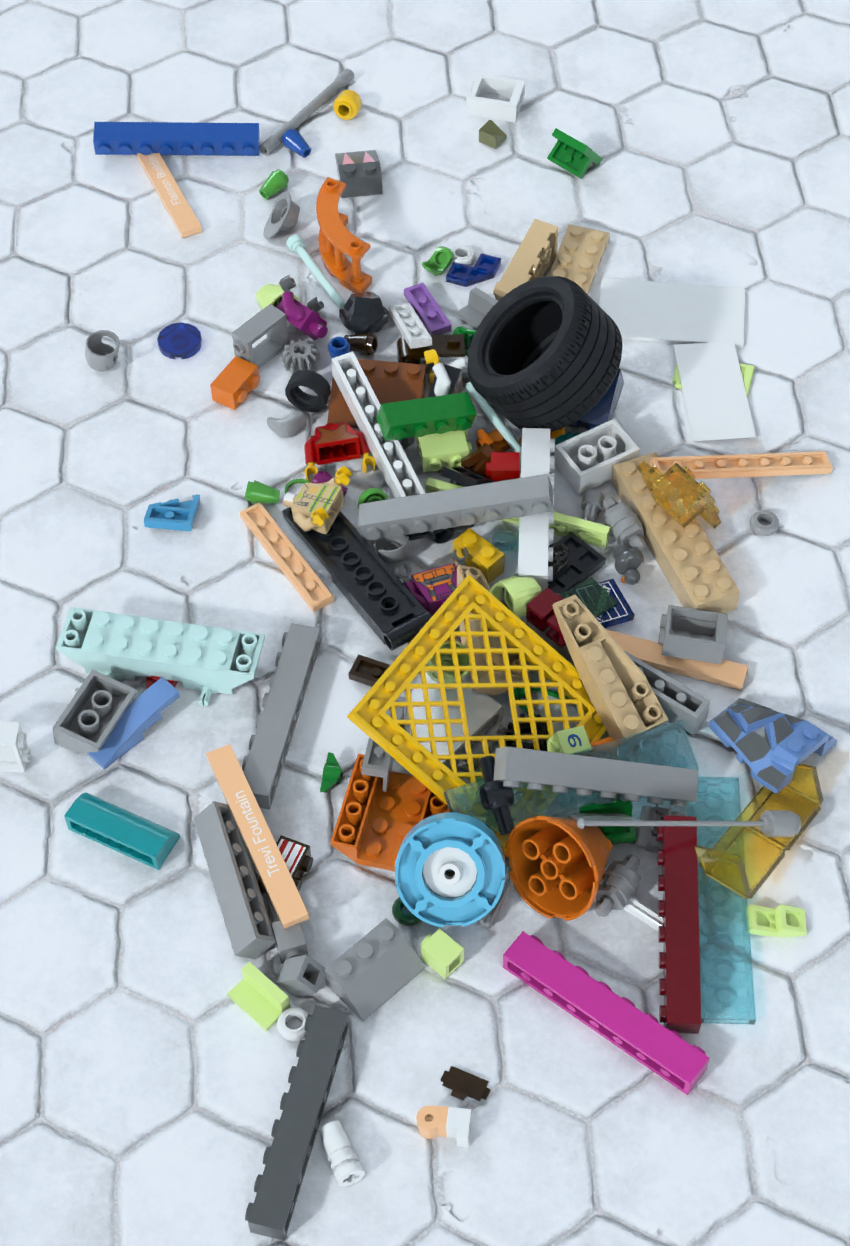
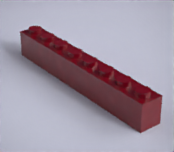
[657,815,701,1034]

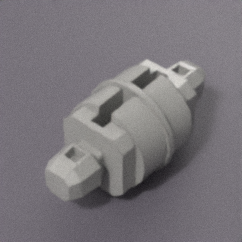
[603,496,646,552]
[594,854,641,917]

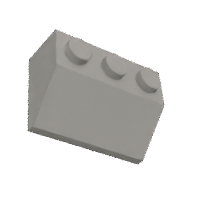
[53,669,137,754]
[324,918,425,1022]

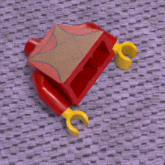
[304,422,376,481]

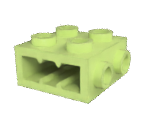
[415,429,473,472]

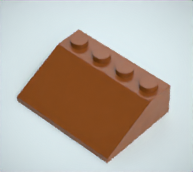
[327,359,426,429]

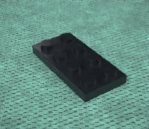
[503,531,606,598]

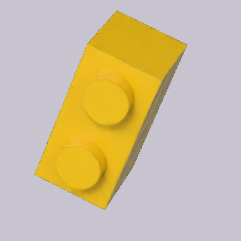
[453,528,505,584]

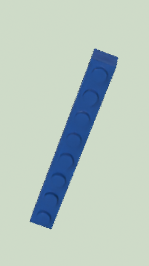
[93,122,260,156]

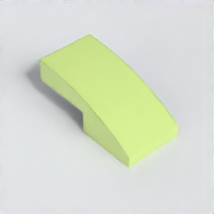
[746,904,807,937]

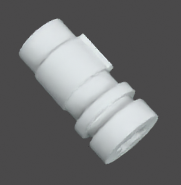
[319,1121,365,1187]

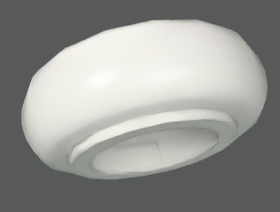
[451,245,475,267]
[277,1007,308,1041]

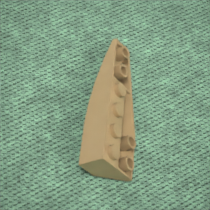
[457,564,531,695]
[552,595,669,746]

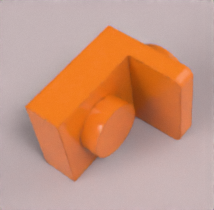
[476,429,511,452]

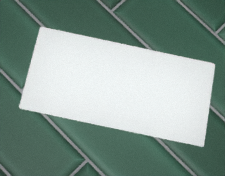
[673,341,756,441]

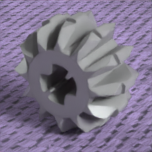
[282,339,320,374]

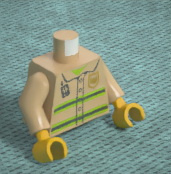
[283,466,352,535]

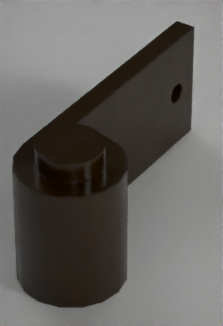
[397,334,465,364]

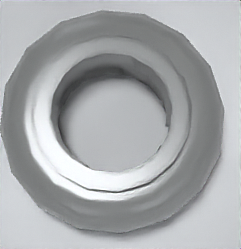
[750,510,779,536]

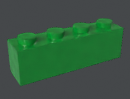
[376,392,477,441]

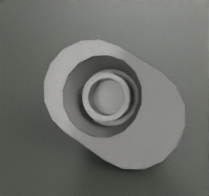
[263,192,300,238]

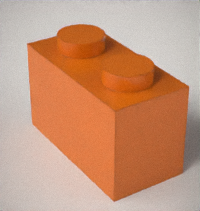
[210,356,260,410]

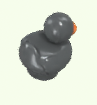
[613,545,644,585]

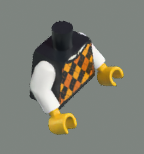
[424,349,464,397]

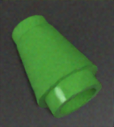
[259,169,289,199]
[245,480,280,504]

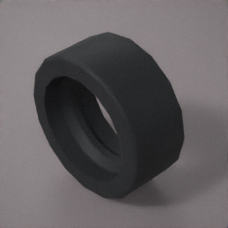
[285,369,331,412]

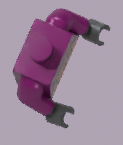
[277,275,328,341]
[395,547,468,616]

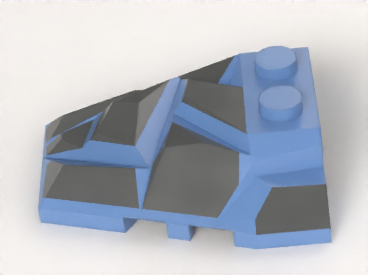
[708,698,837,794]

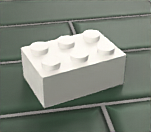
[554,419,640,495]

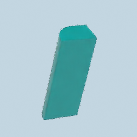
[64,793,180,870]

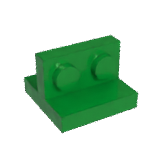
[547,128,602,179]

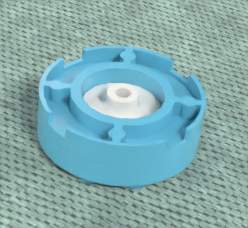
[395,812,506,928]

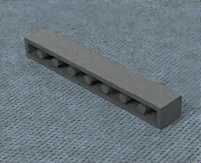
[245,1005,349,1241]

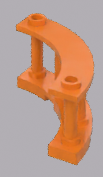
[316,177,372,293]

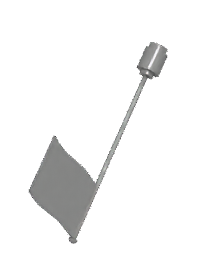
[568,810,801,837]

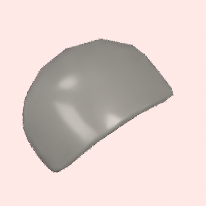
[373,535,410,564]

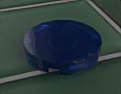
[157,322,202,359]

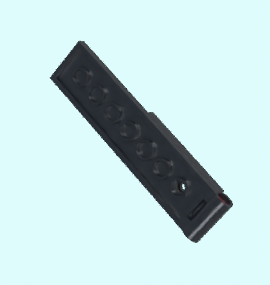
[282,507,432,651]

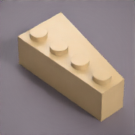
[493,219,558,301]

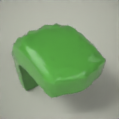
[422,246,455,276]

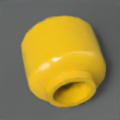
[333,90,362,120]

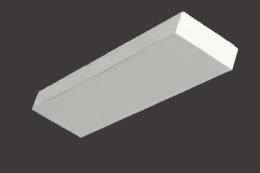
[389,302,432,349]

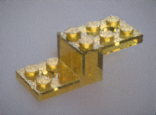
[637,461,722,529]

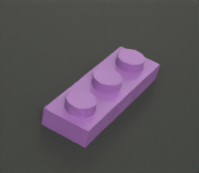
[404,282,451,335]

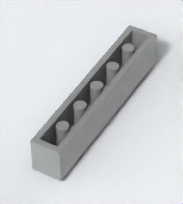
[194,801,276,959]

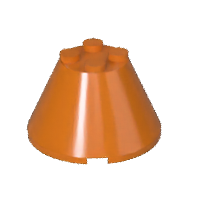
[505,816,612,921]

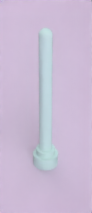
[286,234,345,308]
[466,382,522,468]

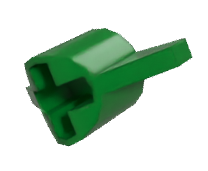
[320,752,343,793]

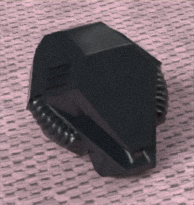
[339,292,389,335]

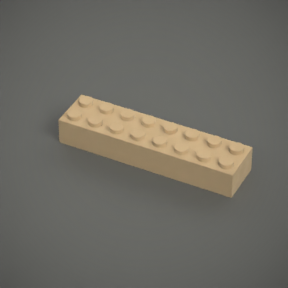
[611,452,740,613]

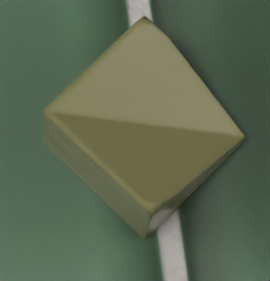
[479,120,507,149]

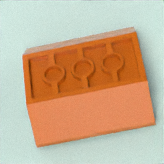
[330,754,451,872]

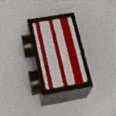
[258,835,313,895]

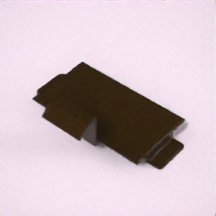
[440,1066,490,1101]

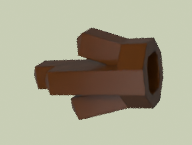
[461,443,495,486]

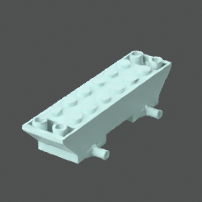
[56,607,265,707]

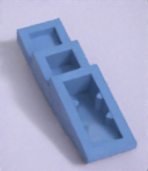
[87,677,180,769]

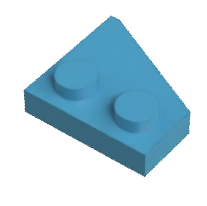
[144,494,201,531]

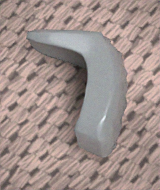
[267,410,307,438]

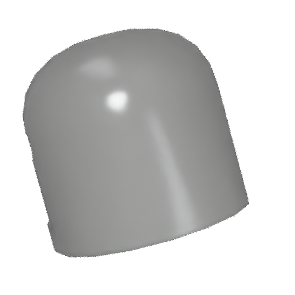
[85,330,120,372]

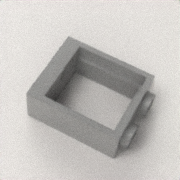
[232,304,289,369]
[658,605,728,665]

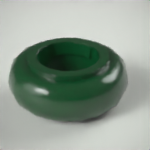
[392,897,421,926]

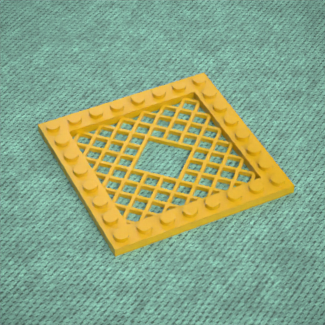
[346,574,606,858]

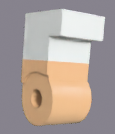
[416,1105,472,1147]

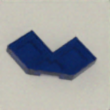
[446,253,501,287]

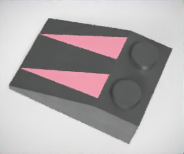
[335,150,383,198]

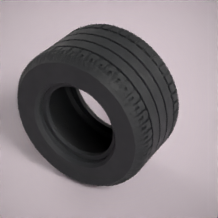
[467,276,623,432]

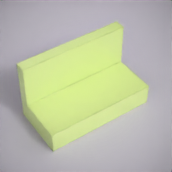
[227,961,290,1031]

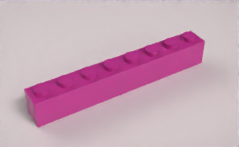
[503,931,710,1095]

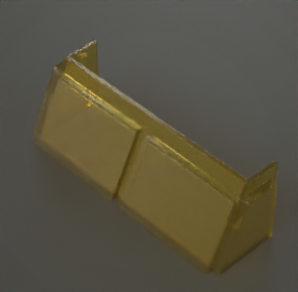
[695,764,823,899]

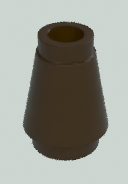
[344,333,378,355]

